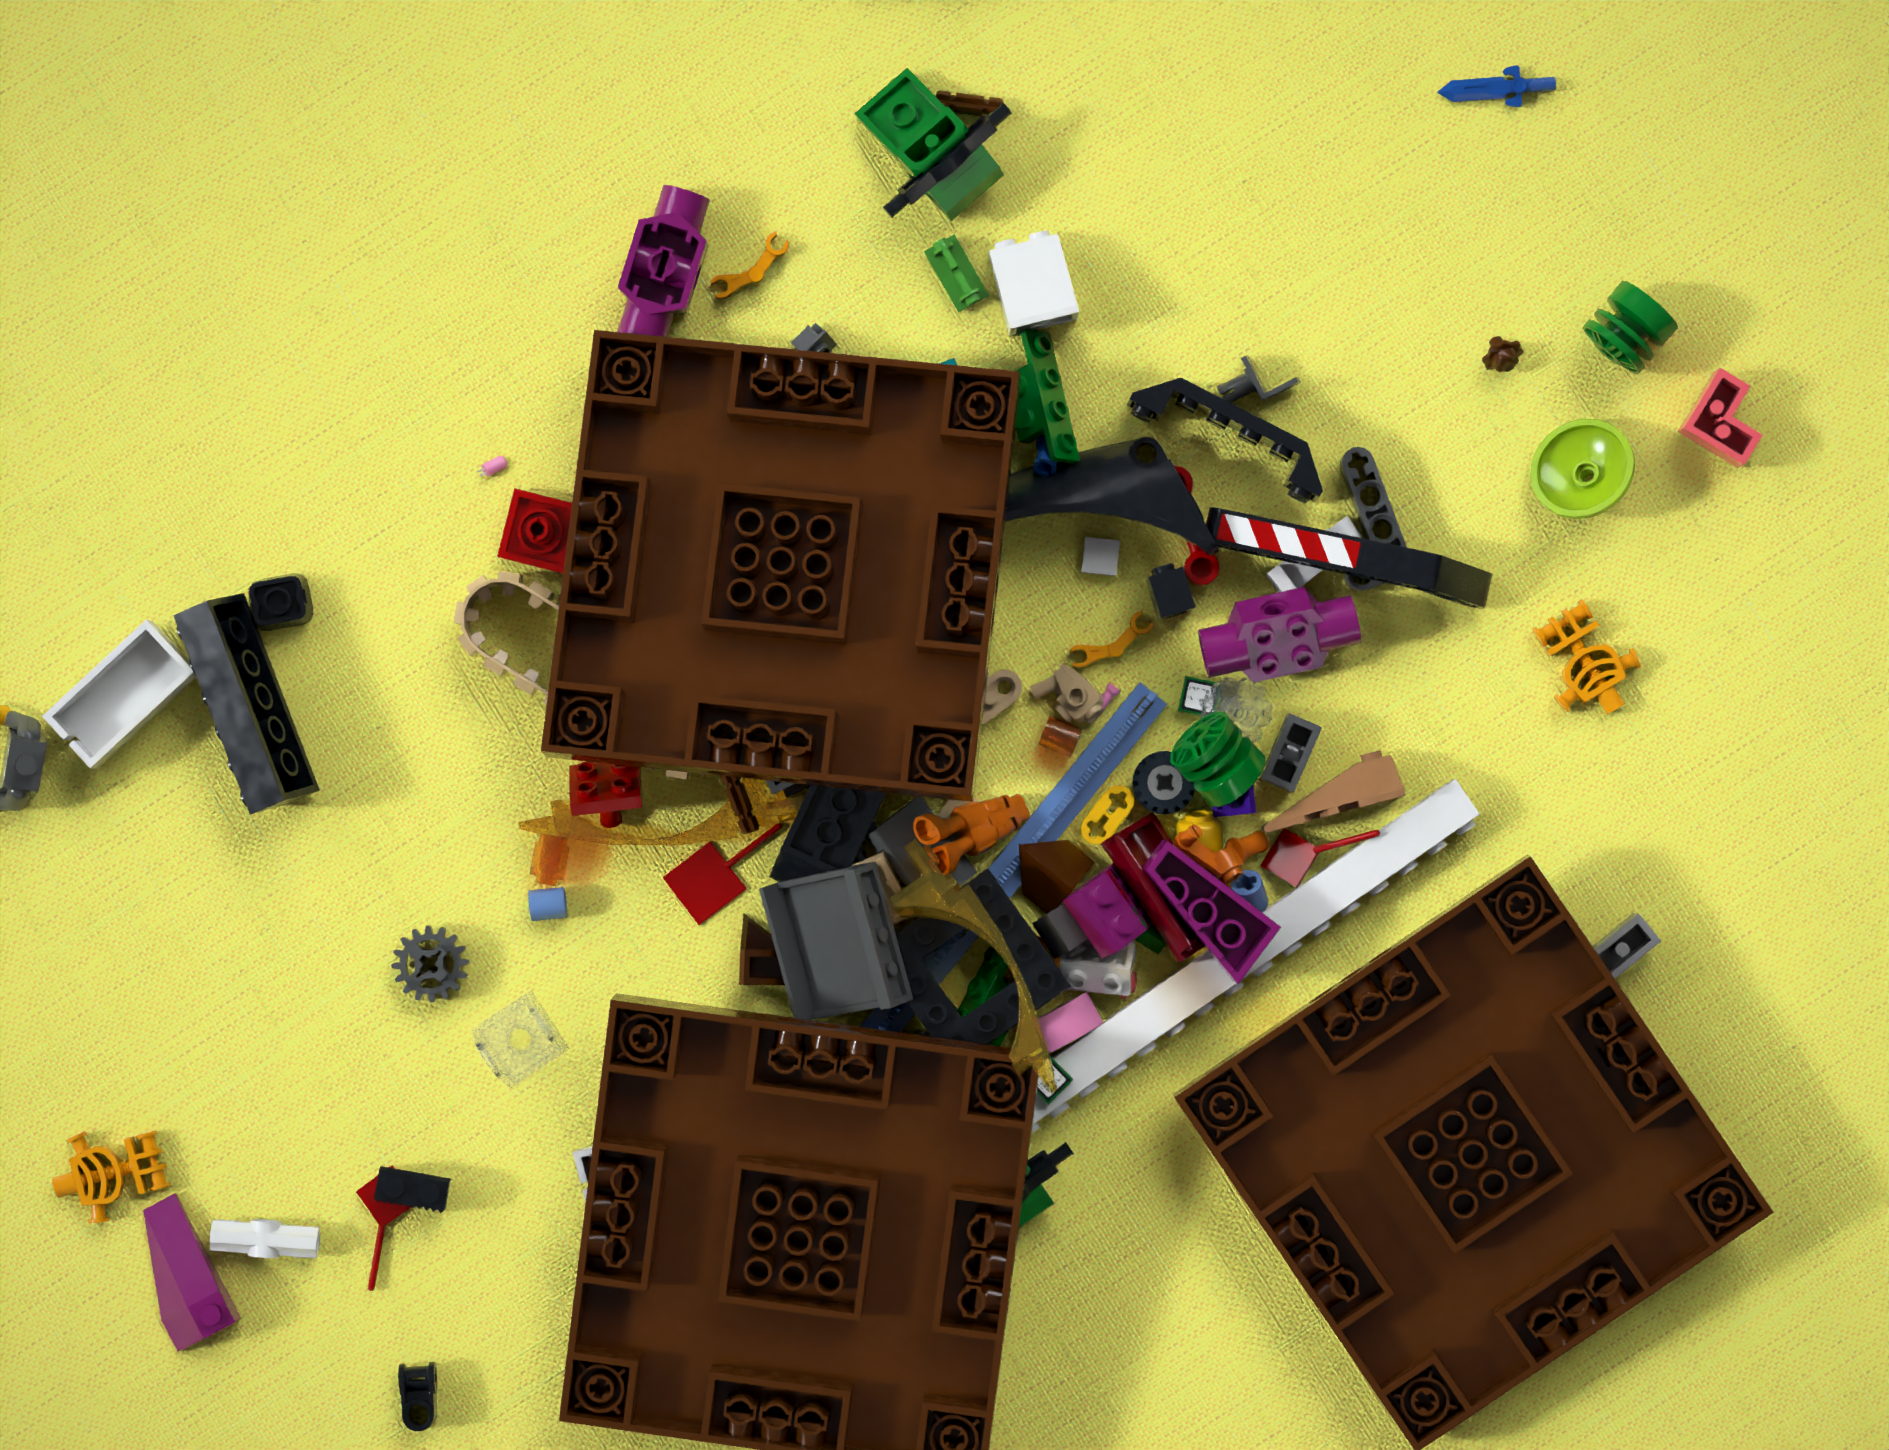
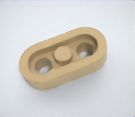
[982,670,1022,725]

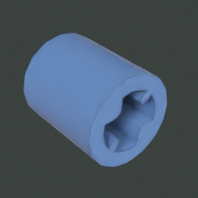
[1230,870,1268,912]
[528,887,567,921]

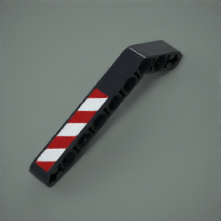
[1206,507,1493,609]

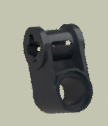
[398,1362,438,1432]

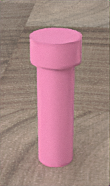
[1096,682,1120,720]

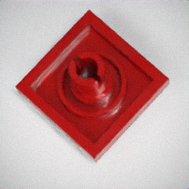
[497,488,572,574]
[569,762,642,828]

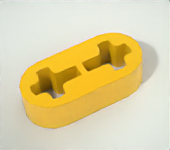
[1080,785,1134,845]

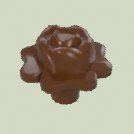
[1482,336,1524,373]

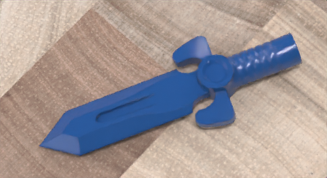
[1437,65,1556,107]

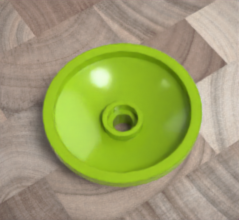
[1530,419,1635,519]

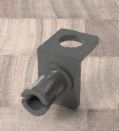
[1217,355,1301,403]

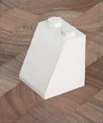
[989,230,1079,336]

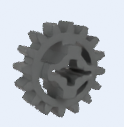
[391,925,470,1002]

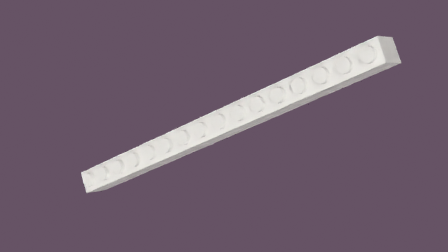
[1031,779,1480,1134]

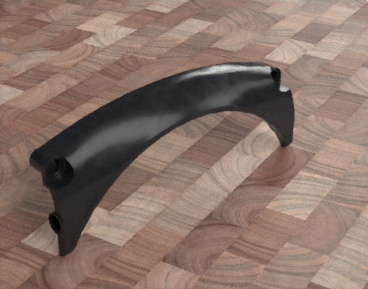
[1005,437,1219,556]

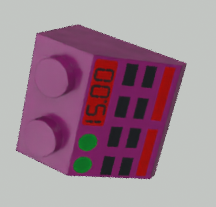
[1062,863,1152,959]

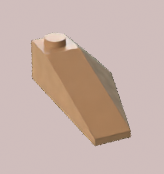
[1261,750,1406,833]

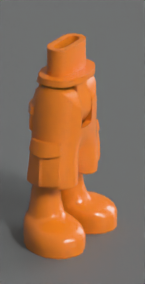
[913,794,1030,878]

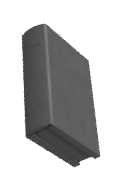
[867,796,977,913]

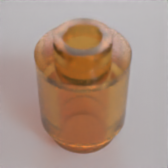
[529,833,570,886]

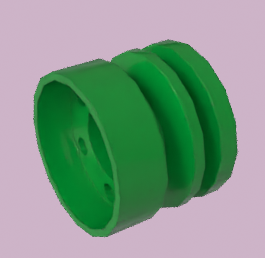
[1583,280,1678,375]
[1170,712,1265,807]

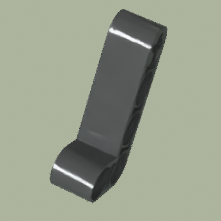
[1339,447,1407,592]

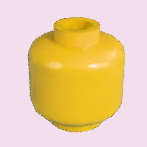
[1176,810,1223,864]

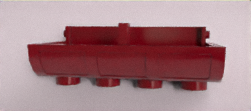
[1100,812,1205,963]

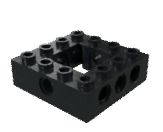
[896,869,1071,1045]

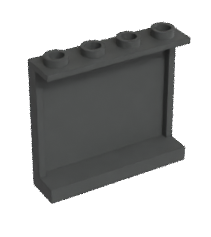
[759,861,913,1020]

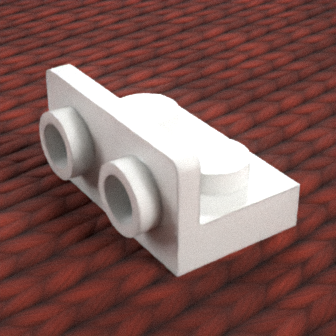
[1060,939,1136,996]

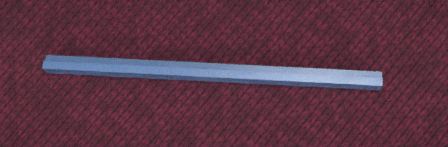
[860,682,1167,1032]

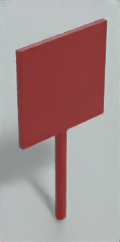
[663,823,782,925]

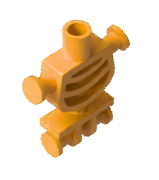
[1533,599,1640,714]
[52,1130,171,1223]

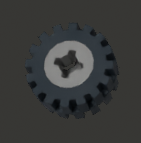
[1132,751,1196,815]

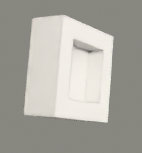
[1081,537,1120,576]

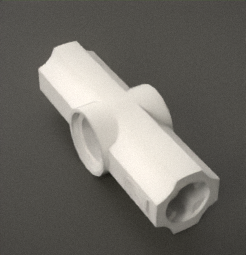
[209,1219,320,1258]

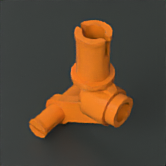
[1173,824,1269,884]

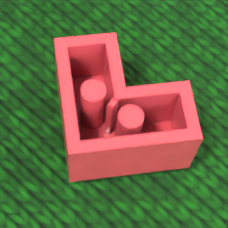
[1677,368,1762,468]

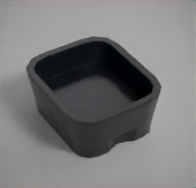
[248,573,313,631]

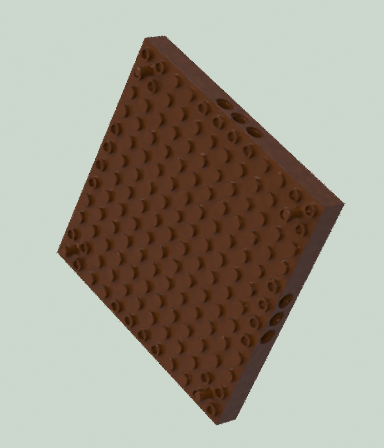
[541,330,1021,802]
[1174,854,1774,1450]
[559,993,1042,1450]

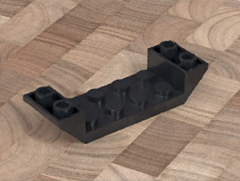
[1127,377,1323,504]
[769,785,886,882]

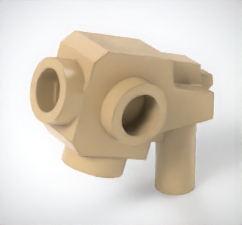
[1030,664,1104,724]

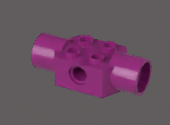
[617,185,710,337]
[1198,587,1362,683]

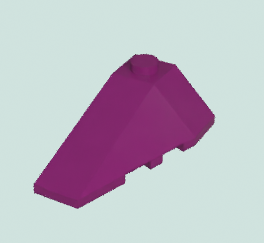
[143,1193,241,1352]

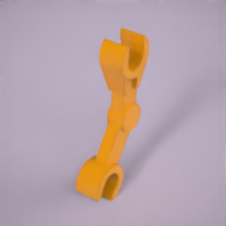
[710,232,789,300]
[1069,611,1154,668]

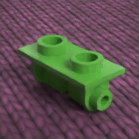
[924,234,989,313]

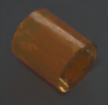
[1038,716,1082,758]

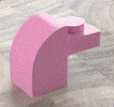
[1015,992,1104,1056]

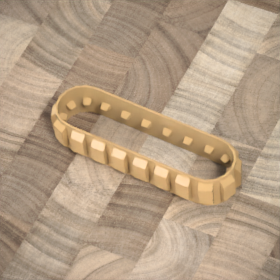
[454,571,707,780]

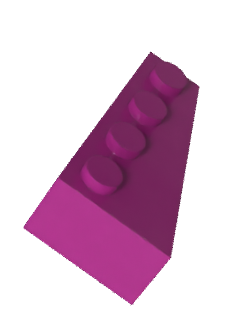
[1142,840,1281,984]

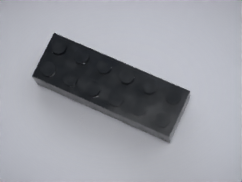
[173,593,320,815]

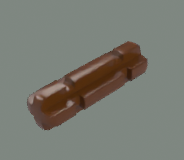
[936,90,1004,116]
[720,776,759,834]

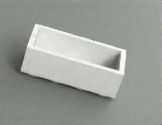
[42,619,197,769]

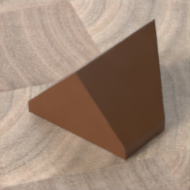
[1019,840,1095,914]
[739,914,785,986]

